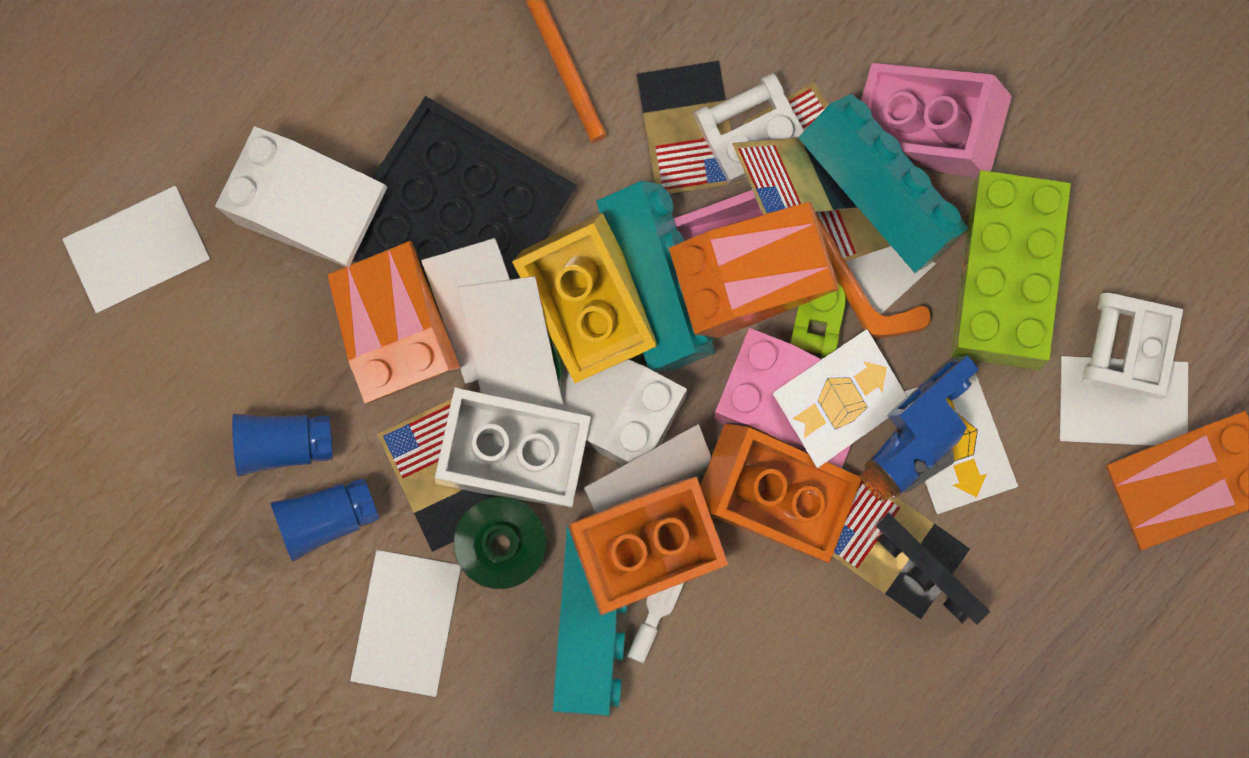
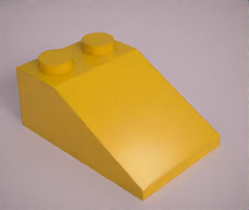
[512,213,657,383]

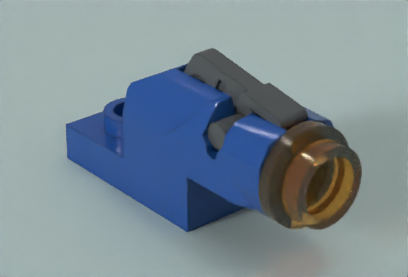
[859,356,979,503]

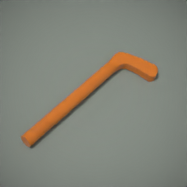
[525,0,607,143]
[815,212,931,338]

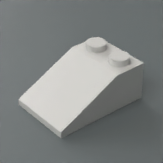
[215,126,387,268]
[549,356,687,466]
[435,388,591,508]

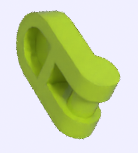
[790,284,845,359]

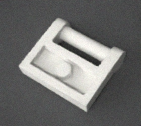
[693,73,804,185]
[1082,293,1183,400]

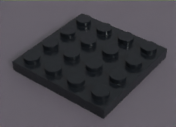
[352,96,578,313]

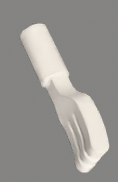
[627,582,685,664]

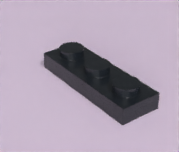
[875,513,990,625]

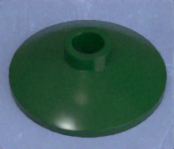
[454,497,546,590]

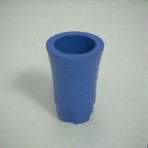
[232,413,333,477]
[270,478,379,563]

